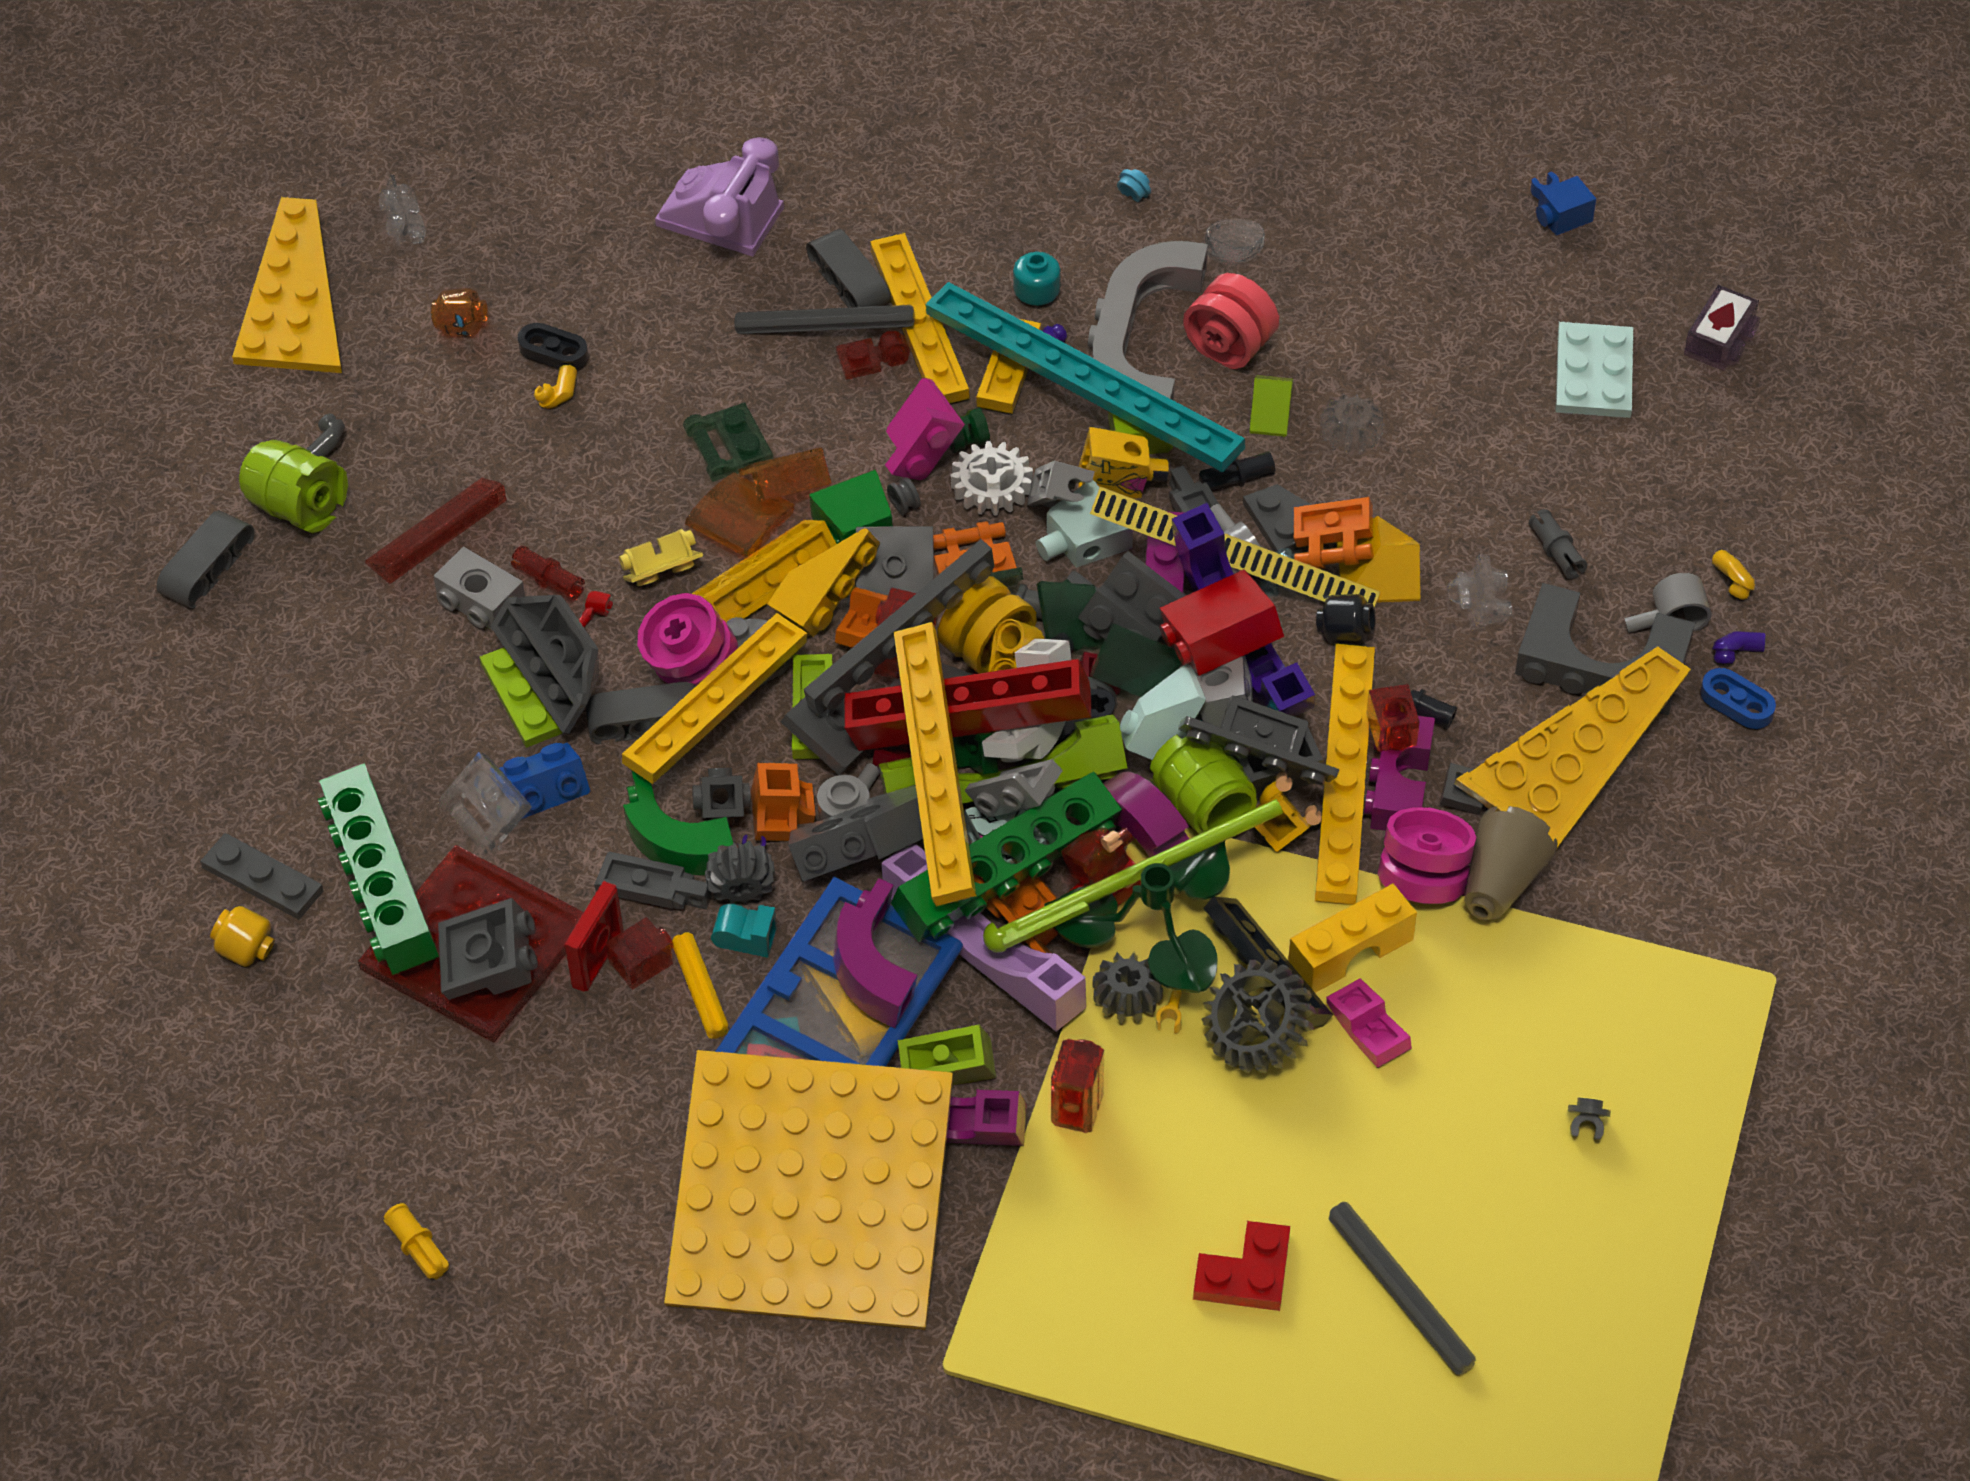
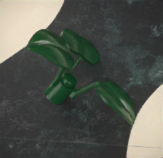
[1044,841,1230,993]

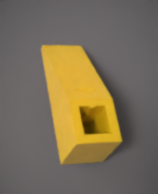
[767,528,880,637]

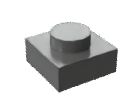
[1440,763,1483,815]

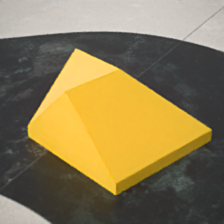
[1336,516,1421,603]

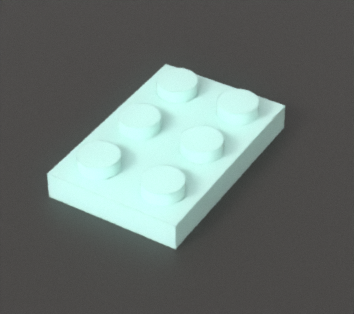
[1555,322,1633,418]

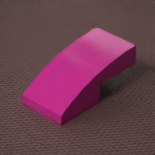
[1326,978,1412,1068]

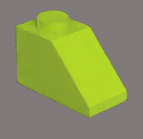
[898,1025,996,1085]

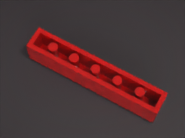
[845,659,1091,751]

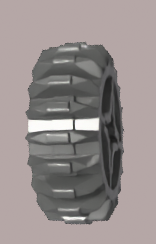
[1201,959,1316,1073]

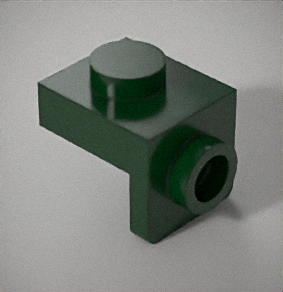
[952,732,1000,774]

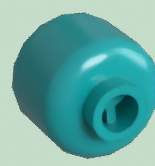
[1013,251,1061,306]

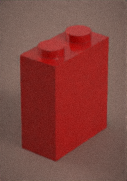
[1159,569,1284,676]

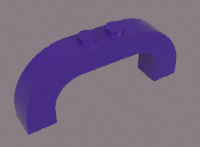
[1172,503,1315,717]

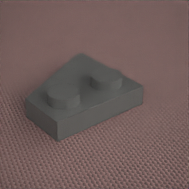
[1243,484,1311,555]

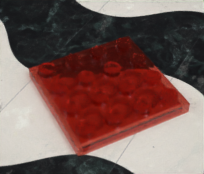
[358,845,584,1042]

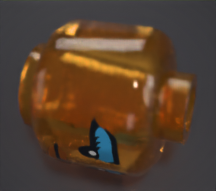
[431,288,488,336]

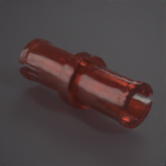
[511,546,585,600]

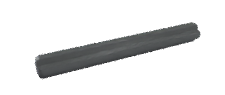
[734,305,915,334]
[1329,1201,1476,1375]

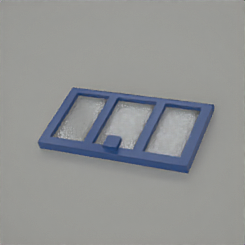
[715,877,964,1067]

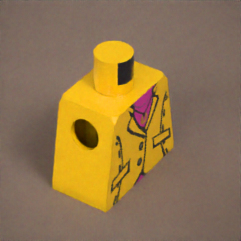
[1078,427,1169,499]

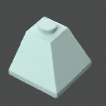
[1120,664,1206,760]

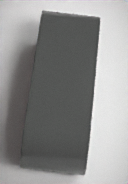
[806,229,891,307]
[157,510,255,609]
[586,682,696,744]

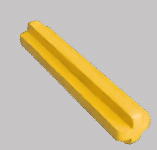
[672,932,729,1039]

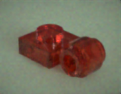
[836,331,910,380]

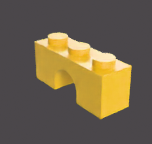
[1288,884,1417,993]

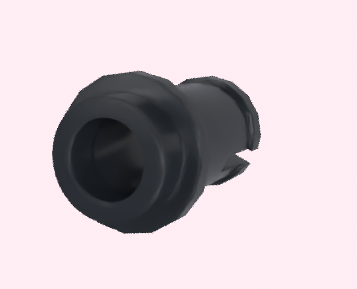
[1404,689,1458,730]

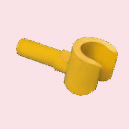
[1156,989,1182,1033]

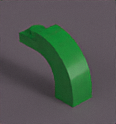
[623,770,733,875]

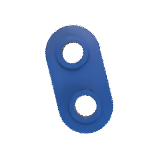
[1700,668,1776,729]

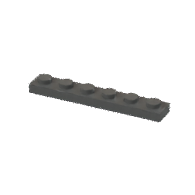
[803,539,995,717]

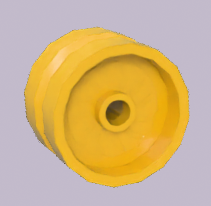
[938,576,1036,674]

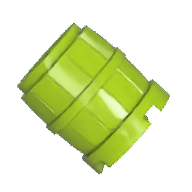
[239,440,348,533]
[1150,734,1257,834]

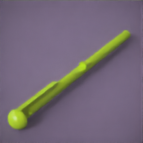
[983,799,1283,953]

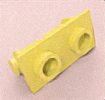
[619,529,703,586]

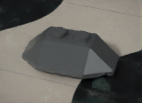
[490,595,599,733]

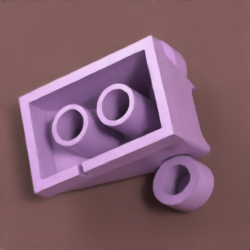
[655,137,784,256]

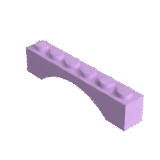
[882,843,1086,1032]

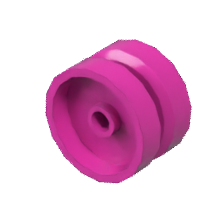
[637,593,738,686]
[1378,807,1477,904]

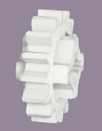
[951,441,1033,515]

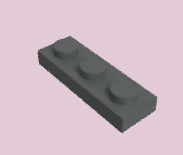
[200,833,324,920]

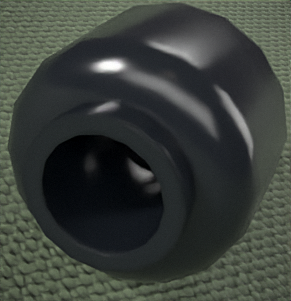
[1316,594,1376,645]

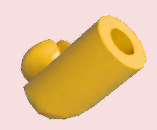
[534,365,577,409]
[1712,550,1755,600]

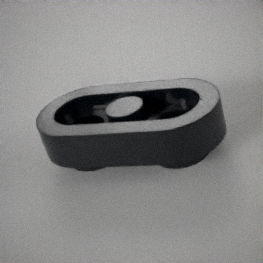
[518,323,588,370]

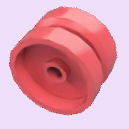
[1183,273,1279,369]

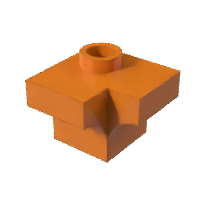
[751,763,816,841]

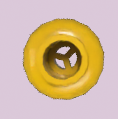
[210,906,275,967]

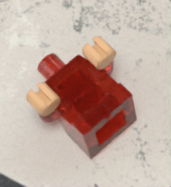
[1061,828,1137,889]

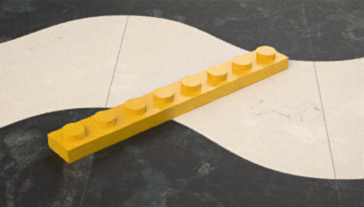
[894,622,976,906]
[1315,644,1375,904]

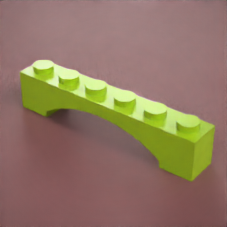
[878,714,1127,804]

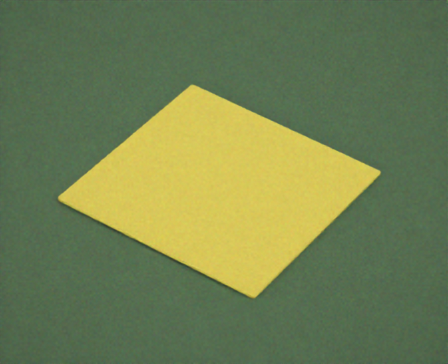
[943,827,1776,1481]

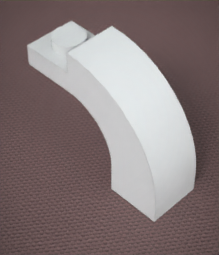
[982,639,1072,762]

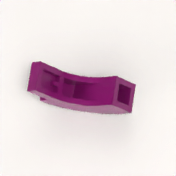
[1103,772,1189,858]
[833,878,917,1028]

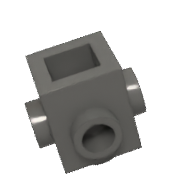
[692,768,750,824]

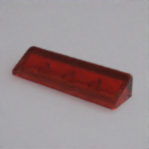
[365,478,507,584]

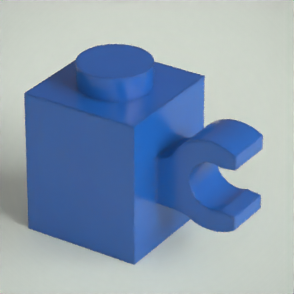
[1530,172,1596,236]

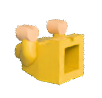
[1255,772,1322,852]

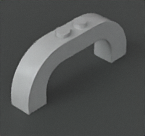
[1088,241,1208,401]

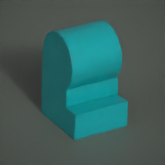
[711,904,777,958]

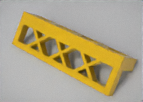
[692,520,837,622]

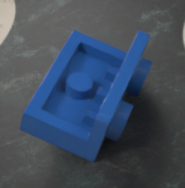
[493,742,590,820]

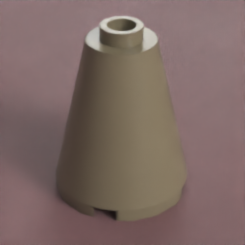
[1464,806,1558,920]

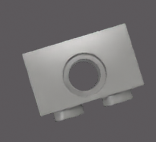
[433,546,525,630]
[1195,655,1253,727]

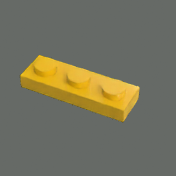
[976,319,1041,414]

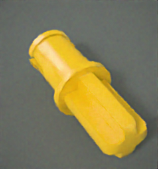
[383,1203,449,1280]

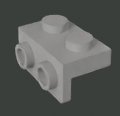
[965,759,1063,818]

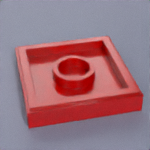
[565,881,624,992]

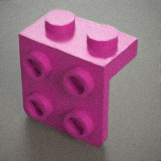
[885,378,965,480]

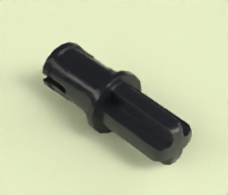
[1199,451,1275,491]

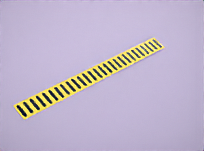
[1090,487,1380,608]

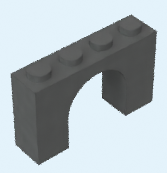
[1515,583,1695,715]

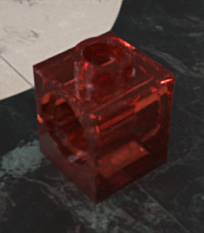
[1366,684,1420,752]
[606,917,674,990]

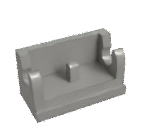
[1027,460,1094,508]

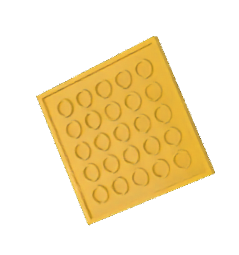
[664,1050,953,1330]

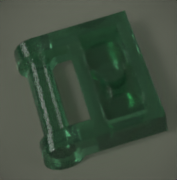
[683,402,774,482]

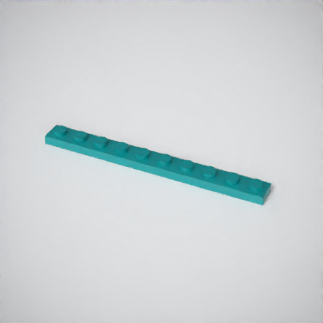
[925,282,1245,472]

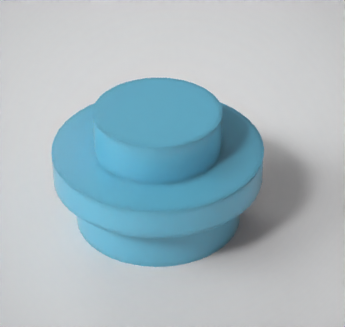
[1117,169,1151,202]

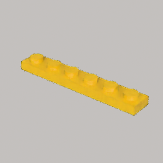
[870,233,969,403]
[622,613,807,784]

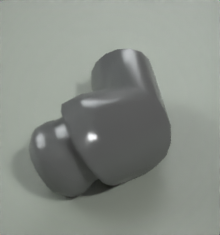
[307,413,345,457]

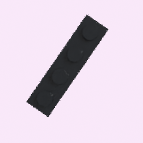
[1203,896,1333,1026]

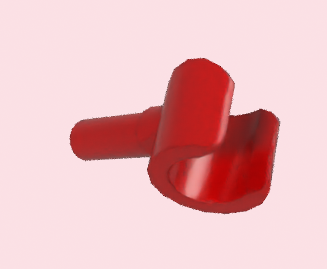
[578,591,613,628]

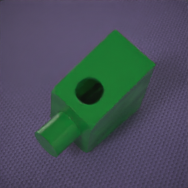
[809,470,893,544]

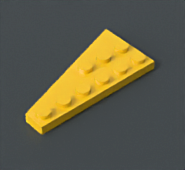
[232,197,342,373]
[1454,646,1691,850]

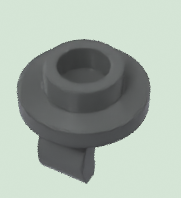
[1567,1098,1611,1140]

